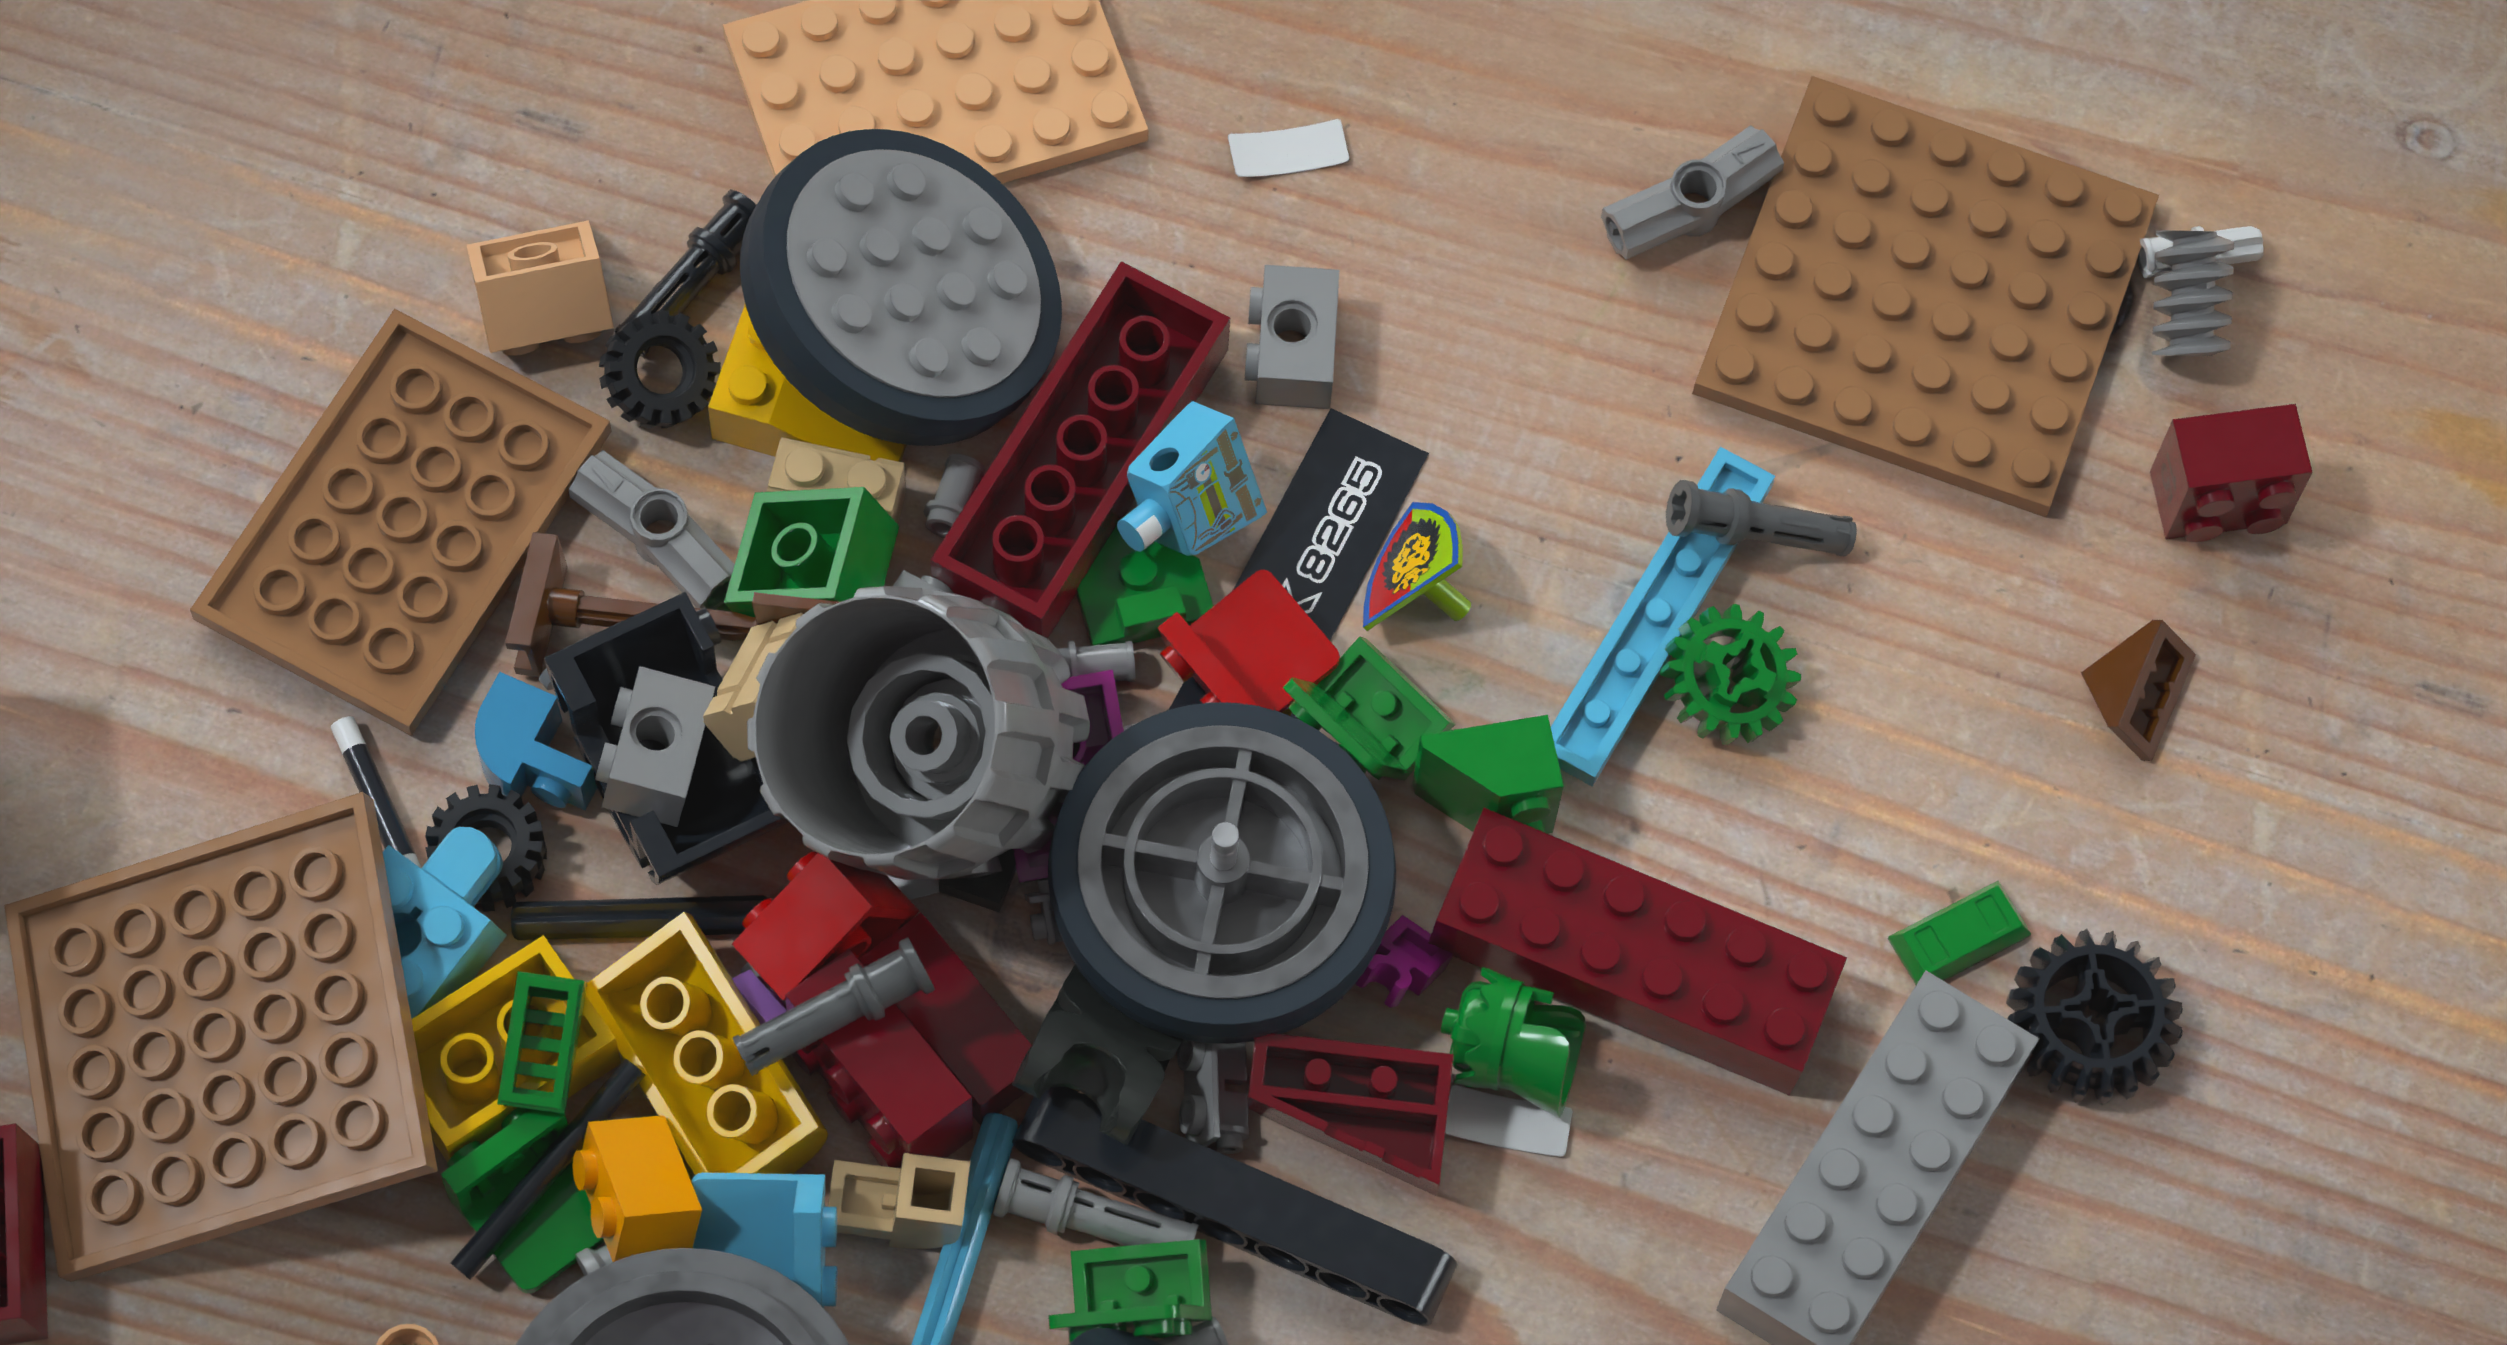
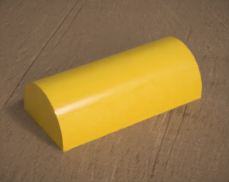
[586,912,828,1175]

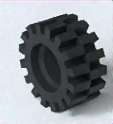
[599,310,721,429]
[425,784,547,912]

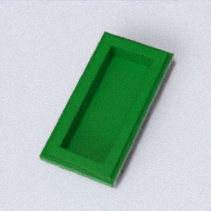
[1887,880,2031,985]

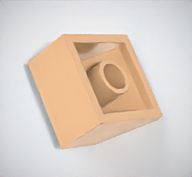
[467,220,614,356]

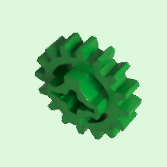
[1660,604,1801,745]

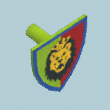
[1363,502,1471,631]

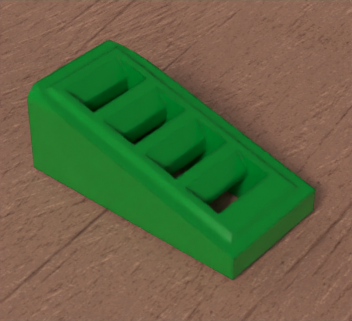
[497,971,587,1114]

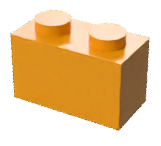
[573,1115,702,1262]

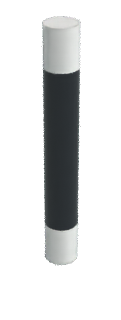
[331,716,422,868]

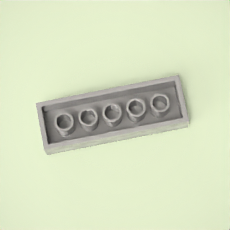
[1716,971,2039,1345]

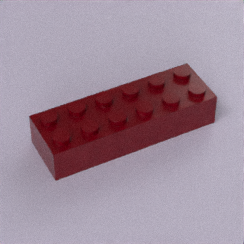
[930,261,1231,639]
[1428,808,1847,1095]

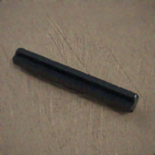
[511,895,768,940]

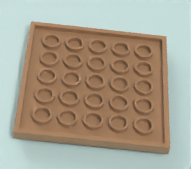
[1692,76,2159,518]
[4,792,438,1282]

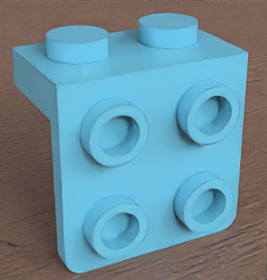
[691,1172,837,1308]

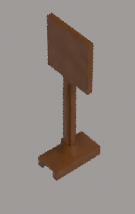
[505,532,840,677]

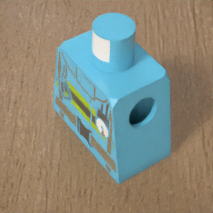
[1117,401,1267,556]

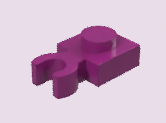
[1356,915,1453,1008]

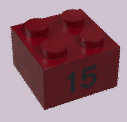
[2150,404,2313,542]

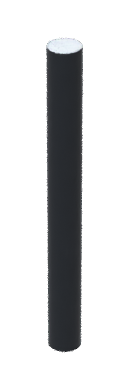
[450,1058,645,1280]

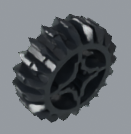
[2006,929,2183,1105]

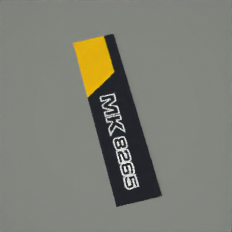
[1169,408,1429,716]

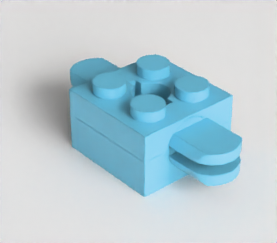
[383,827,507,1019]

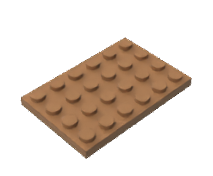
[190,308,612,736]

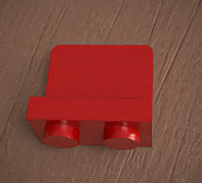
[1158,570,1340,713]

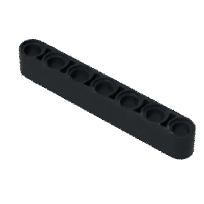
[1012,1086,1457,1326]

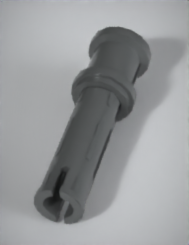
[1666,480,1857,557]
[733,937,935,1076]

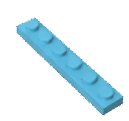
[1551,447,1775,787]

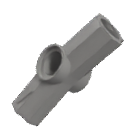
[1601,125,1784,259]
[569,450,735,610]

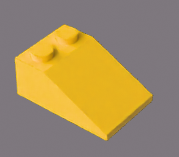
[708,304,907,462]

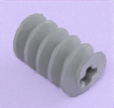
[2152,230,2234,356]

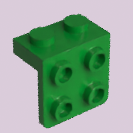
[1283,636,1456,781]
[441,1108,605,1294]
[1048,1239,1212,1342]

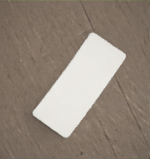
[1228,119,1349,177]
[1445,1085,1573,1157]

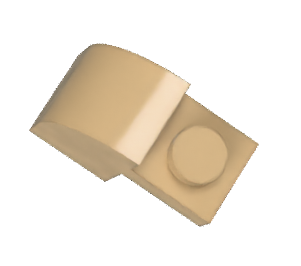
[828,1153,970,1249]

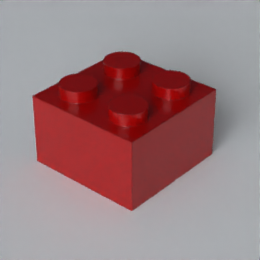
[732,851,919,1001]

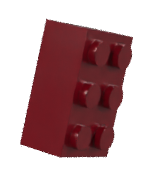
[785,948,973,1168]

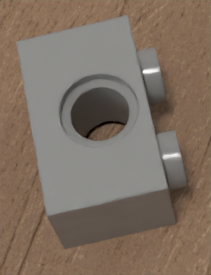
[1245,265,1340,409]
[595,666,715,827]

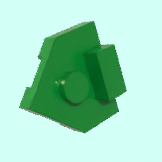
[1077,517,1214,646]

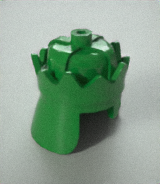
[1441,967,1586,1118]

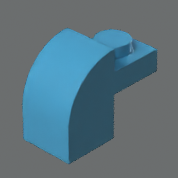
[475,671,597,811]

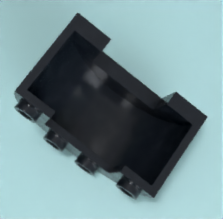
[544,592,790,885]

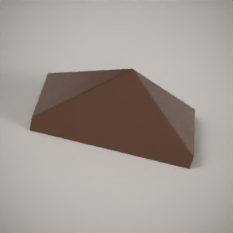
[2081,620,2196,761]

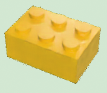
[412,935,621,1162]

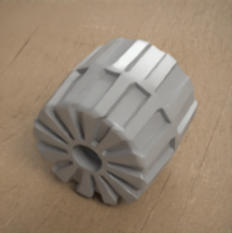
[747,586,1090,880]

